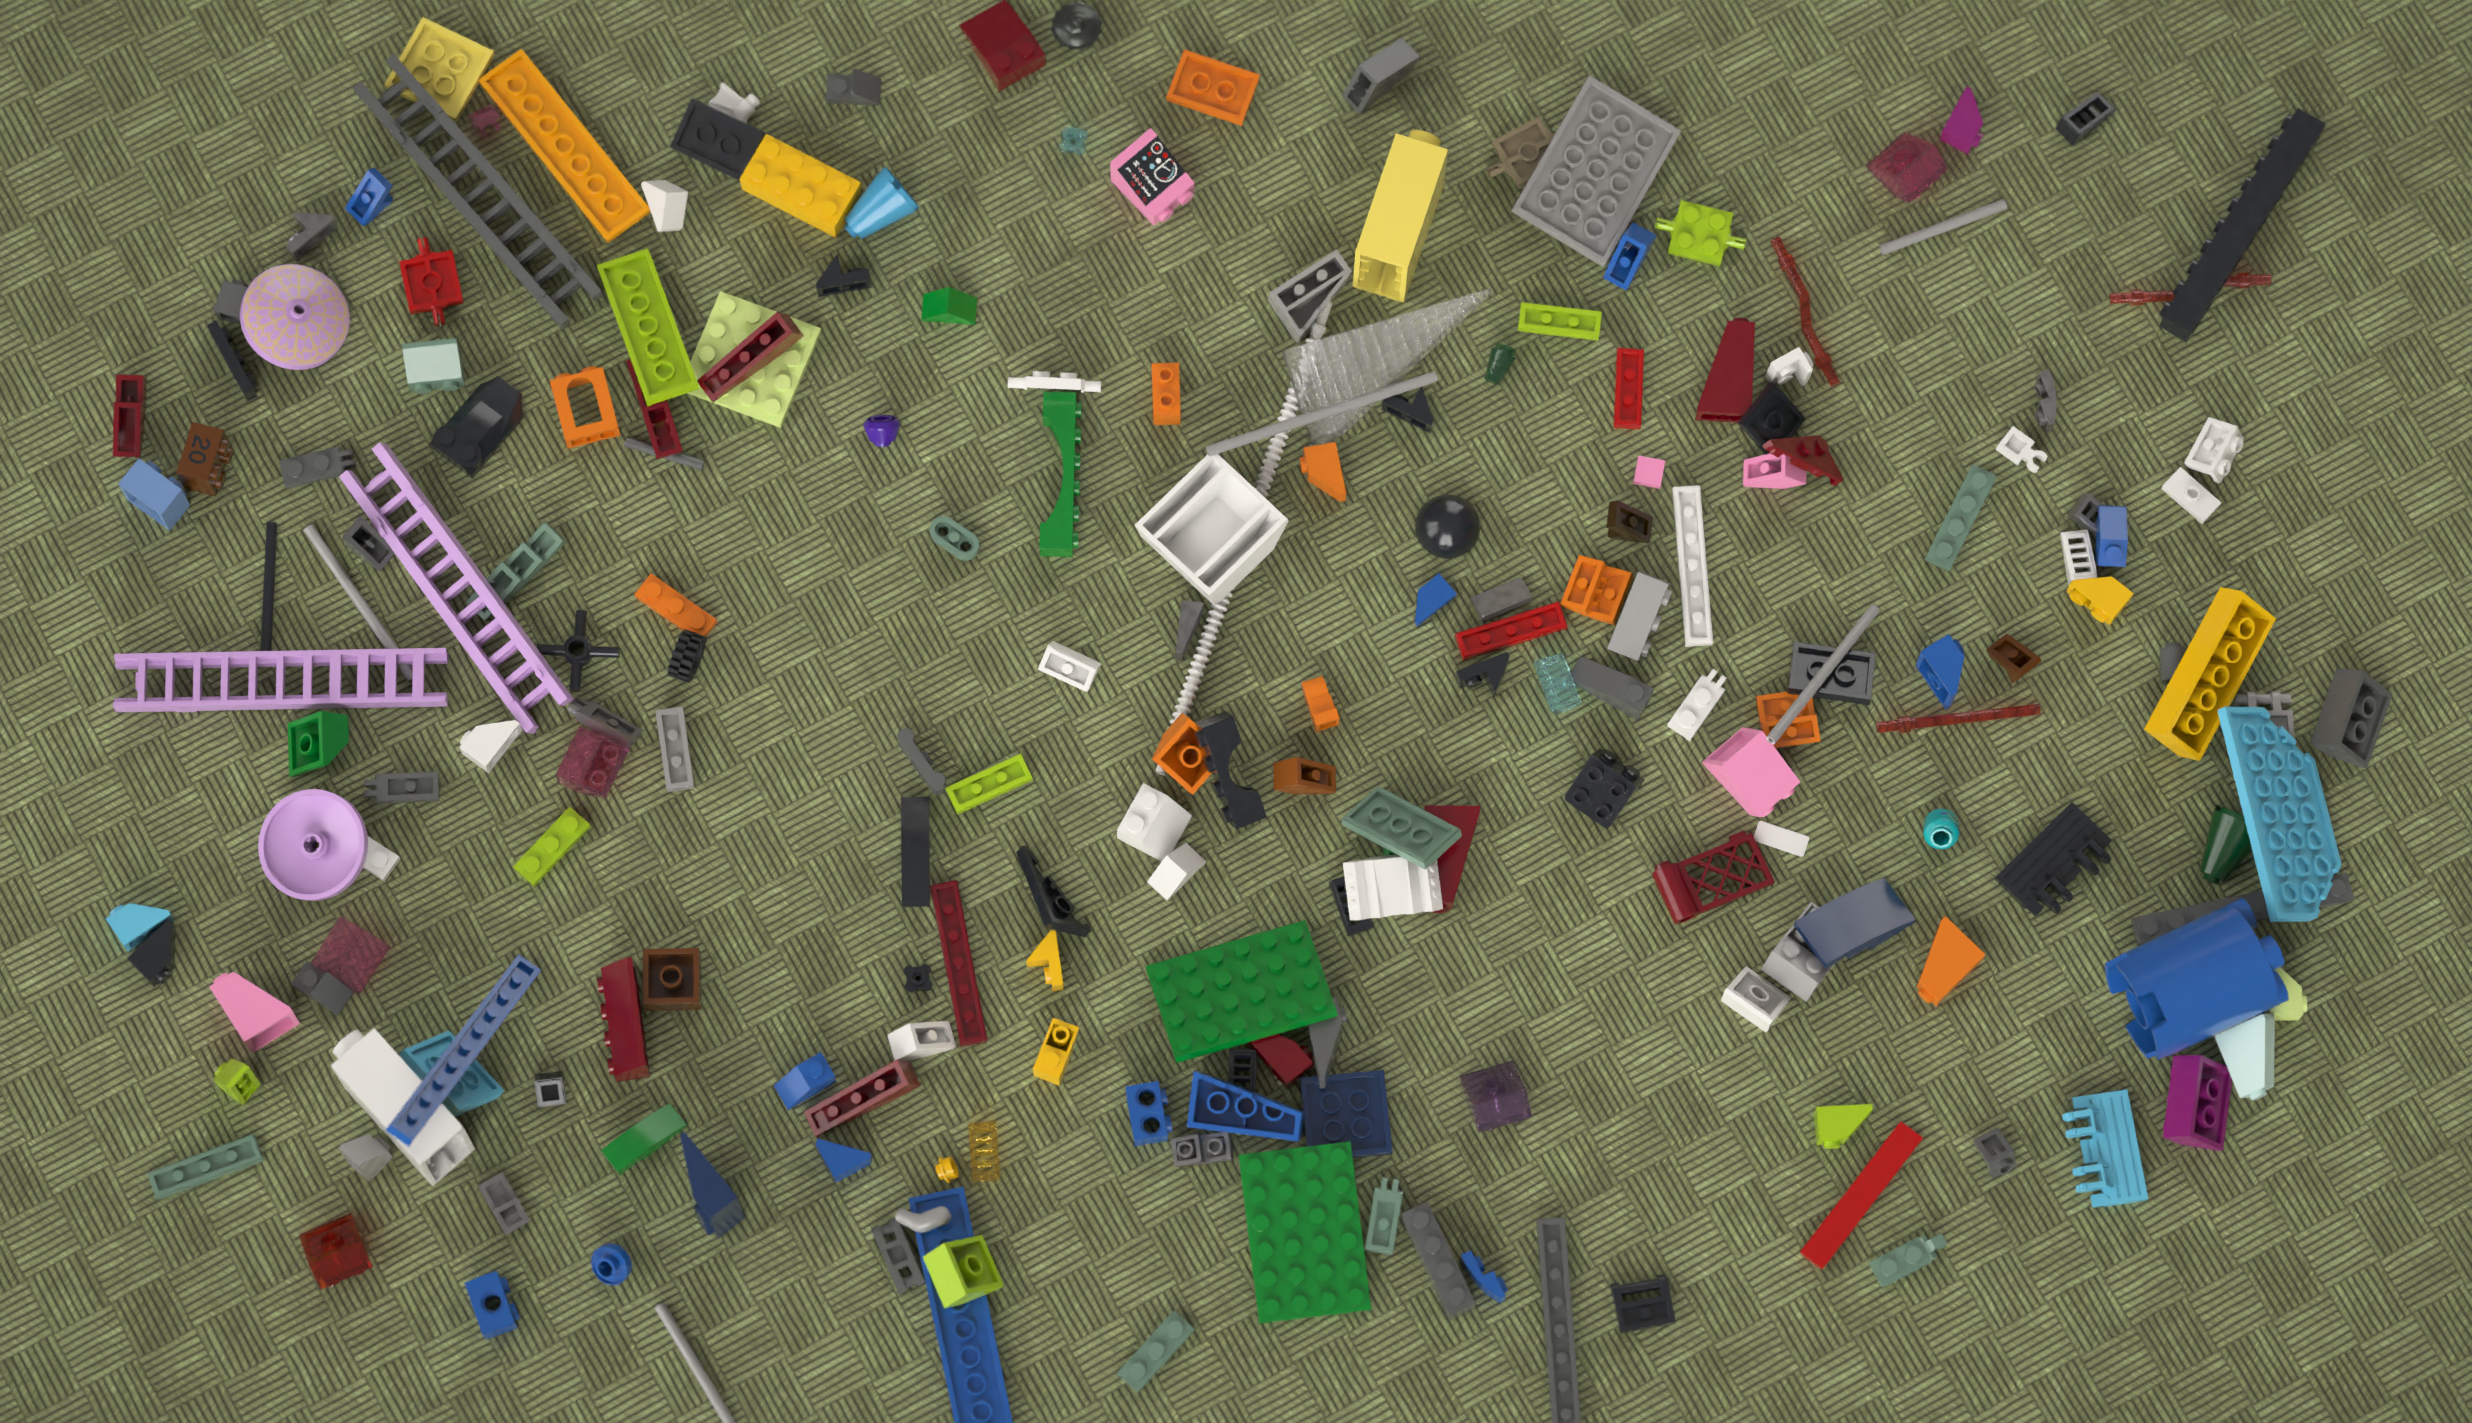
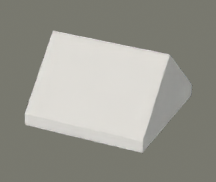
[1721,966,1791,1033]

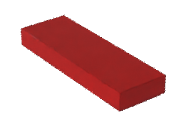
[1613,348,1644,430]

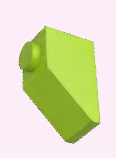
[1814,1104,1873,1149]

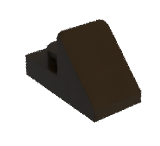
[1606,500,1653,543]

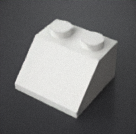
[1117,783,1192,862]

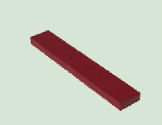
[930,880,988,1047]

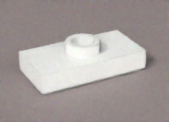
[2161,467,2221,524]

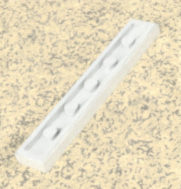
[1672,485,1713,647]

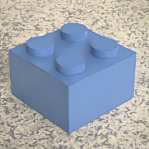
[118,459,190,531]

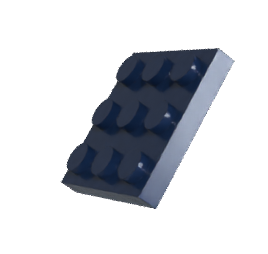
[1300,1070,1393,1158]

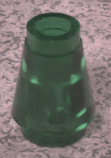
[1484,343,1516,385]

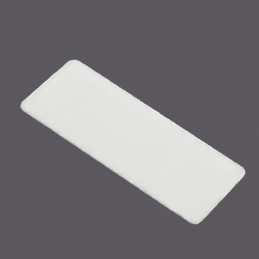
[1754,821,1809,857]

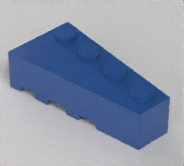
[1187,1070,1305,1141]

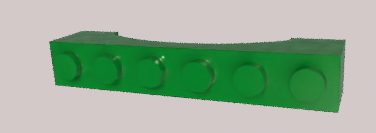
[1039,392,1082,557]

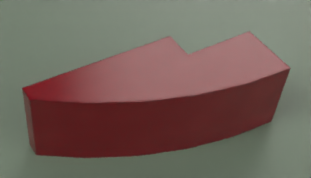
[113,374,147,457]

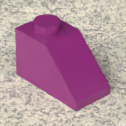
[1939,86,1984,154]

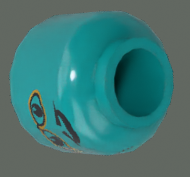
[1923,808,1959,850]

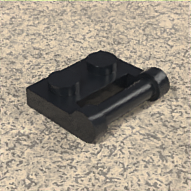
[1610,1274,1676,1334]

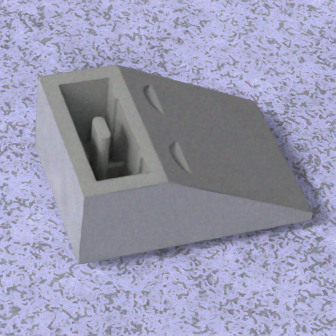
[1761,902,1835,1002]

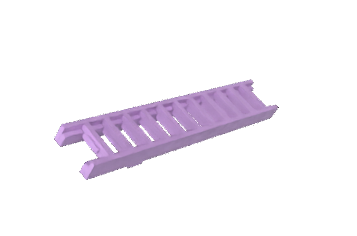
[339,442,575,734]
[113,648,448,712]

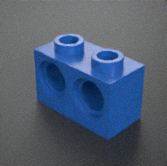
[1125,1081,1172,1146]

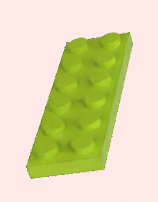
[597,248,699,406]

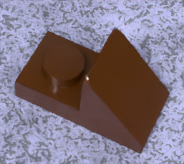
[1986,633,2041,683]

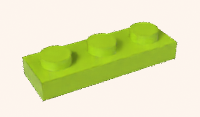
[1518,302,1602,340]
[946,754,1033,815]
[513,807,591,887]

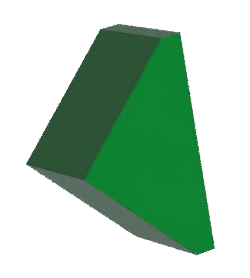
[921,287,977,325]

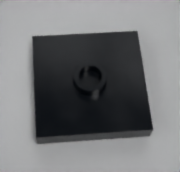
[1737,382,1806,455]

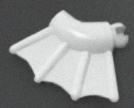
[709,83,760,123]

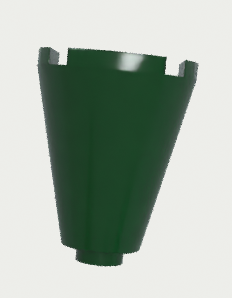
[2200,805,2252,885]

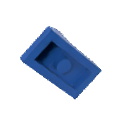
[345,168,393,226]

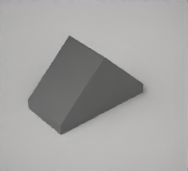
[342,516,395,572]

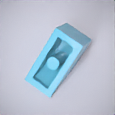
[106,903,175,951]

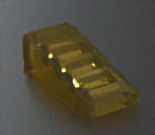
[968,1121,1000,1182]

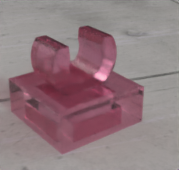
[468,104,500,138]

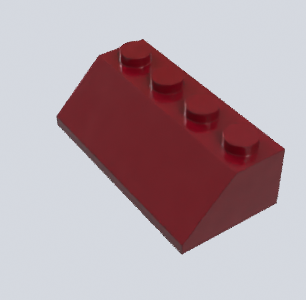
[597,957,650,1082]

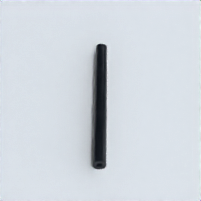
[260,522,277,651]

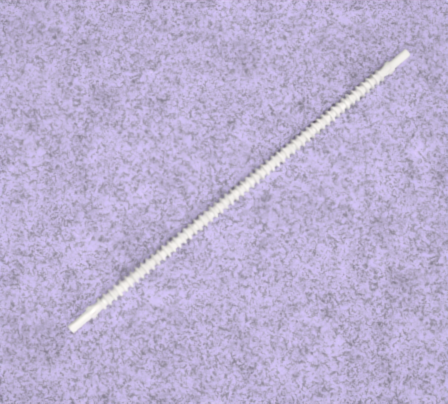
[1155,300,1333,776]

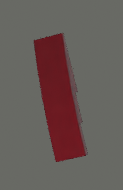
[626,359,683,460]

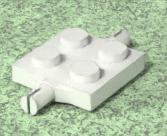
[1008,371,1101,393]

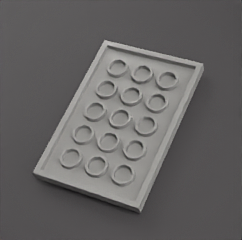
[1511,75,1681,267]

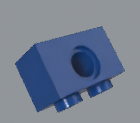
[464,1271,520,1340]

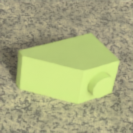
[2265,967,2307,1021]

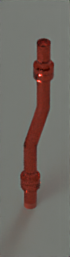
[1770,237,1841,388]
[2109,272,2271,306]

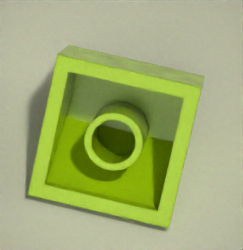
[923,1235,1004,1308]

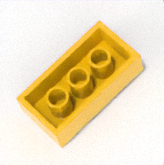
[740,134,862,238]

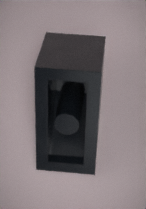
[127,920,176,987]

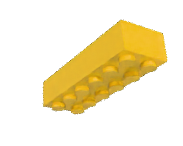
[2144,587,2276,761]

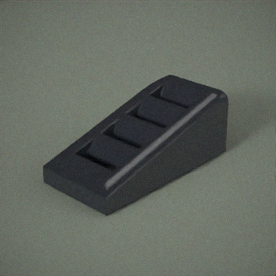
[2056,91,2116,146]
[1329,876,1374,937]
[1228,1049,1257,1093]

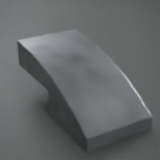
[478,1172,530,1235]

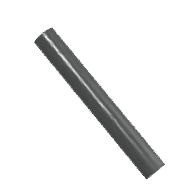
[624,436,705,471]

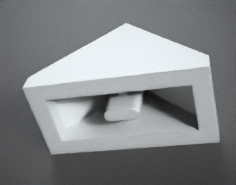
[641,180,688,232]
[1147,843,1206,901]

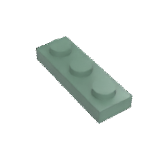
[1117,1310,1195,1393]

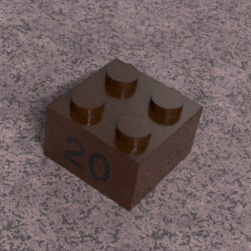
[176,422,234,497]
[643,948,702,1011]

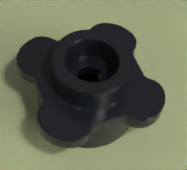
[904,964,932,993]

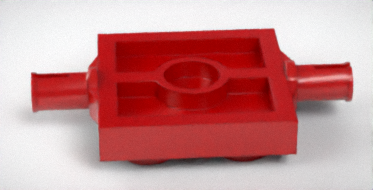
[399,237,464,327]

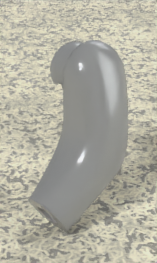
[895,1206,951,1233]

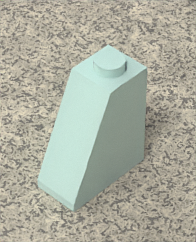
[2214,1014,2275,1101]

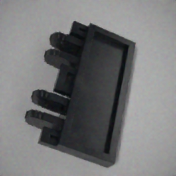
[1994,802,2112,917]

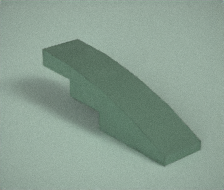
[466,522,567,621]

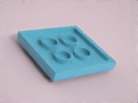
[399,1031,505,1117]

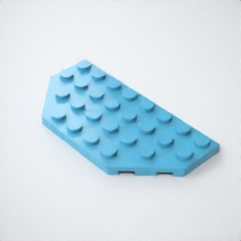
[2217,707,2342,922]

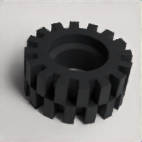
[667,629,707,683]

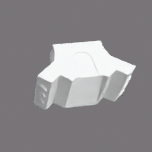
[1343,854,1443,920]

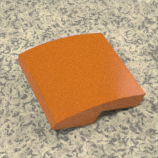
[1560,555,1634,625]
[1755,692,1821,748]

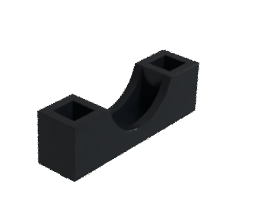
[1195,711,1267,829]

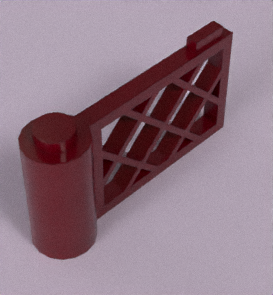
[1652,831,1775,925]

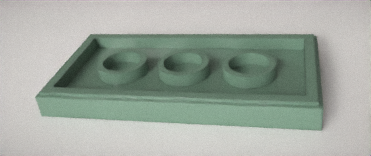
[1342,786,1462,870]

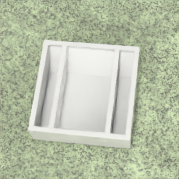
[1135,454,1288,606]

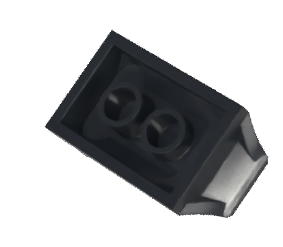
[429,376,524,479]

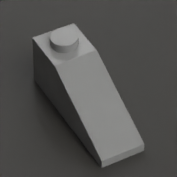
[339,1134,392,1183]

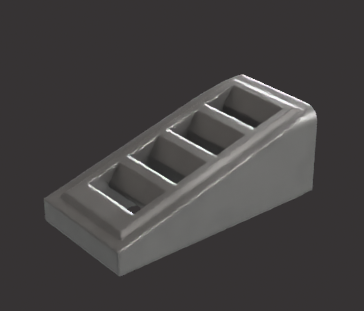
[2067,493,2130,536]
[1175,600,1204,661]

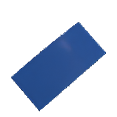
[1460,1251,1508,1303]

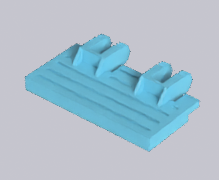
[2062,1090,2148,1208]

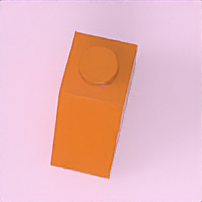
[1299,442,1346,502]

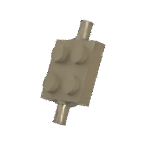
[1486,117,1556,189]

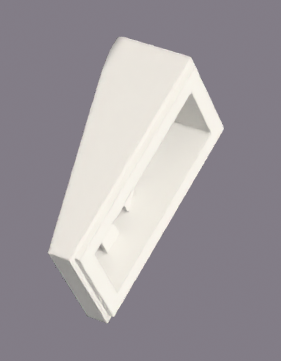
[2060,530,2098,586]

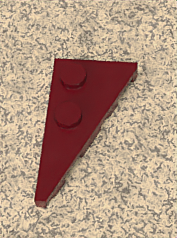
[1762,435,1844,486]

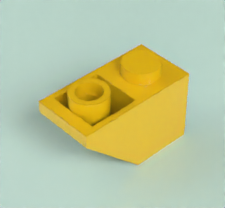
[2066,577,2134,625]
[1033,1018,1079,1086]

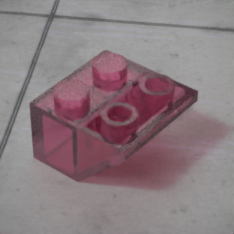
[555,726,630,799]

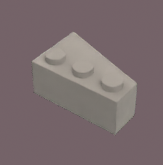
[1267,249,1352,344]
[1607,571,1672,661]

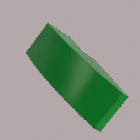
[601,1103,687,1176]

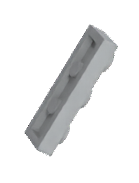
[655,706,695,792]

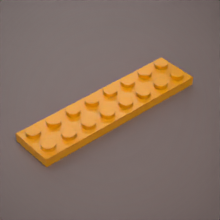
[478,49,651,244]

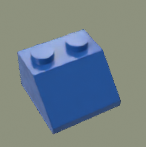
[1915,634,1964,710]

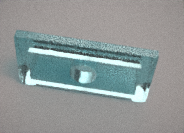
[1534,653,1581,714]

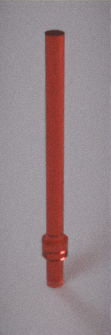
[1875,704,2041,733]

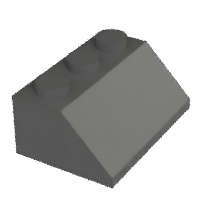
[2311,668,2393,769]

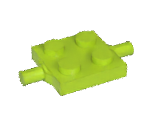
[1655,200,1746,266]

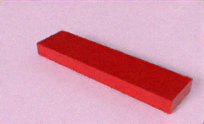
[1454,601,1568,661]

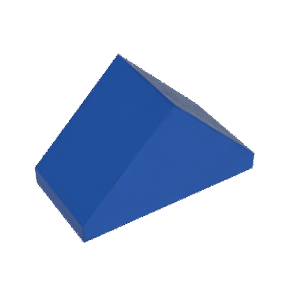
[816,1138,872,1183]

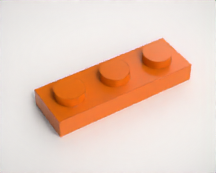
[634,573,717,637]

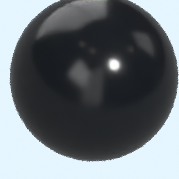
[1415,494,1480,559]

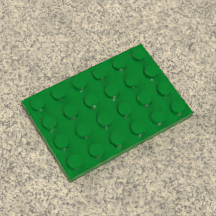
[1145,920,1338,1063]
[1238,1142,1371,1324]

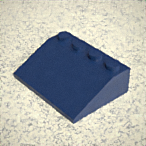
[680,1132,745,1239]

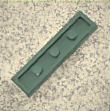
[147,1133,264,1201]

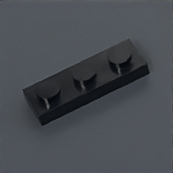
[207,321,258,402]

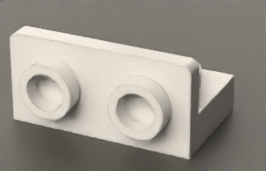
[1765,347,1813,386]
[2184,417,2244,484]

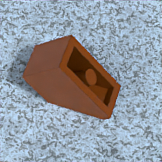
[1273,757,1336,794]

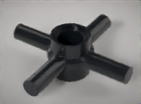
[537,610,620,692]

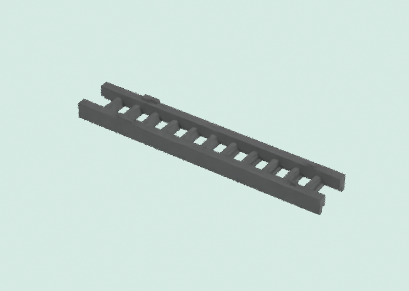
[353,54,604,330]

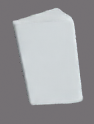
[1038,641,1101,692]

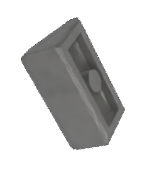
[1471,577,1533,623]

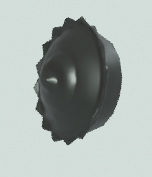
[1051,1,1103,50]

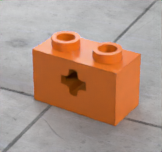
[1152,363,1181,425]

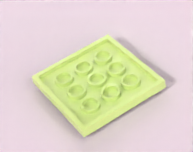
[688,291,822,428]

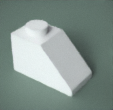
[459,720,522,773]
[887,1021,956,1060]

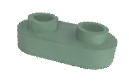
[930,516,979,561]

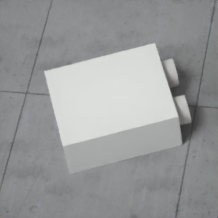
[331,1029,475,1186]

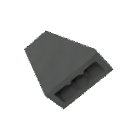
[1342,38,1420,115]

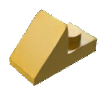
[1026,930,1064,992]

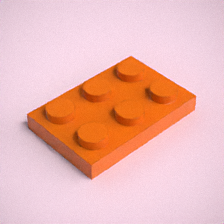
[1166,49,1260,126]

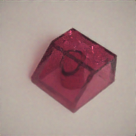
[1866,132,1948,203]

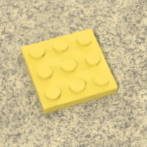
[384,17,495,122]

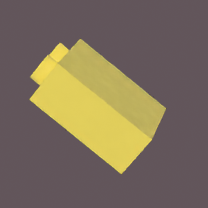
[1353,130,1448,303]

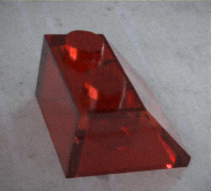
[299,1212,373,1290]

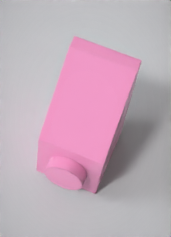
[1743,453,1806,489]

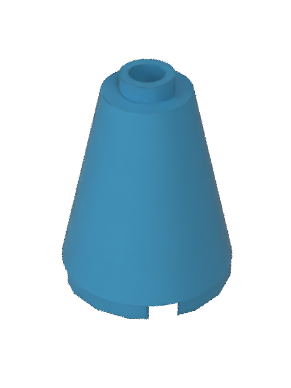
[844,167,920,239]

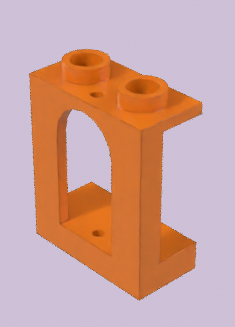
[550,366,620,449]

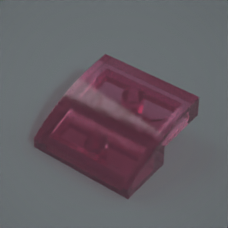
[310,917,390,993]

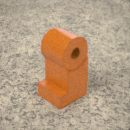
[1301,676,1340,732]

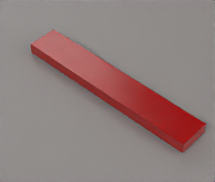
[1800,1121,1923,1270]

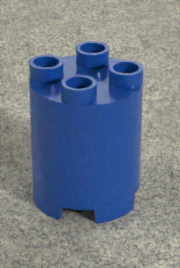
[2105,898,2289,1060]

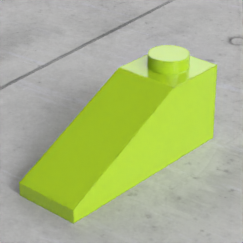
[213,1058,261,1106]

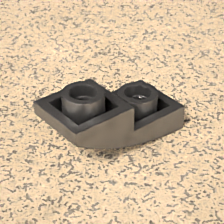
[2034,369,2057,433]
[1171,1132,1234,1167]

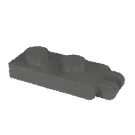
[279,447,356,489]
[568,697,643,750]
[364,772,440,803]

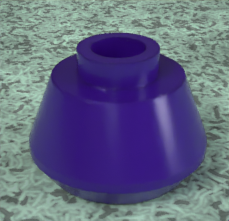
[863,415,900,447]

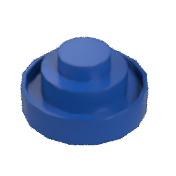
[591,1243,632,1285]

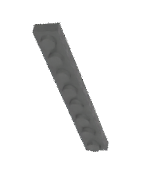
[2131,873,2354,946]
[1536,1217,1581,1423]

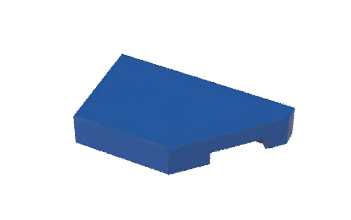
[1415,573,1457,627]

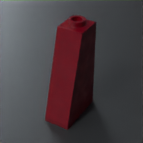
[1695,318,1755,423]
[1424,805,1480,913]

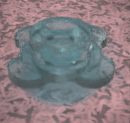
[1059,127,1088,155]

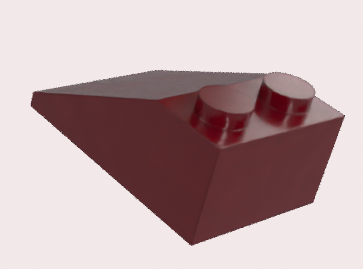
[959,0,1046,91]

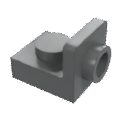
[1973,1127,2017,1178]

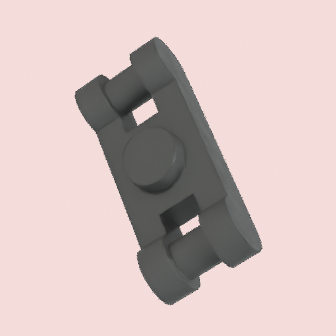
[898,728,946,795]
[870,1218,925,1295]

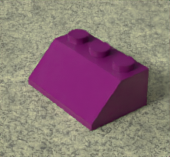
[2163,1055,2232,1151]

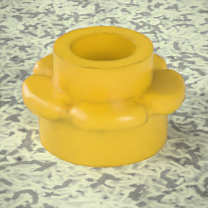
[935,1156,959,1183]

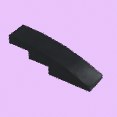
[901,797,930,907]

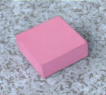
[1633,456,1665,489]

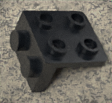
[1565,748,1645,828]

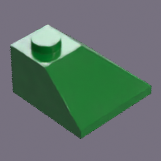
[287,711,349,777]

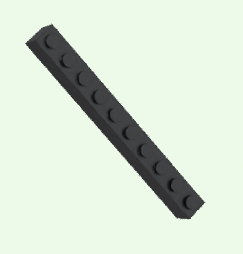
[2159,108,2326,343]

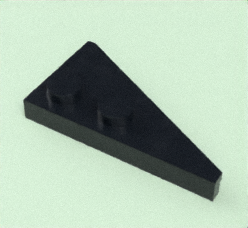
[1016,846,1091,937]

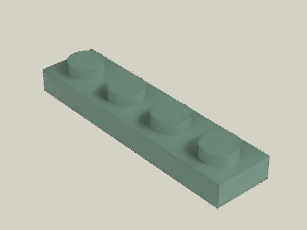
[1925,464,1997,572]

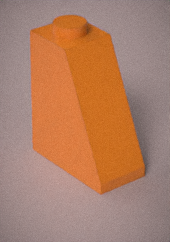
[1916,916,1986,1006]

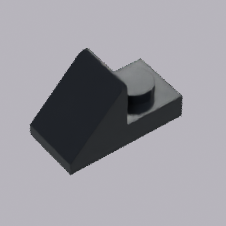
[816,255,872,297]
[1381,387,1433,433]
[1455,652,1510,698]

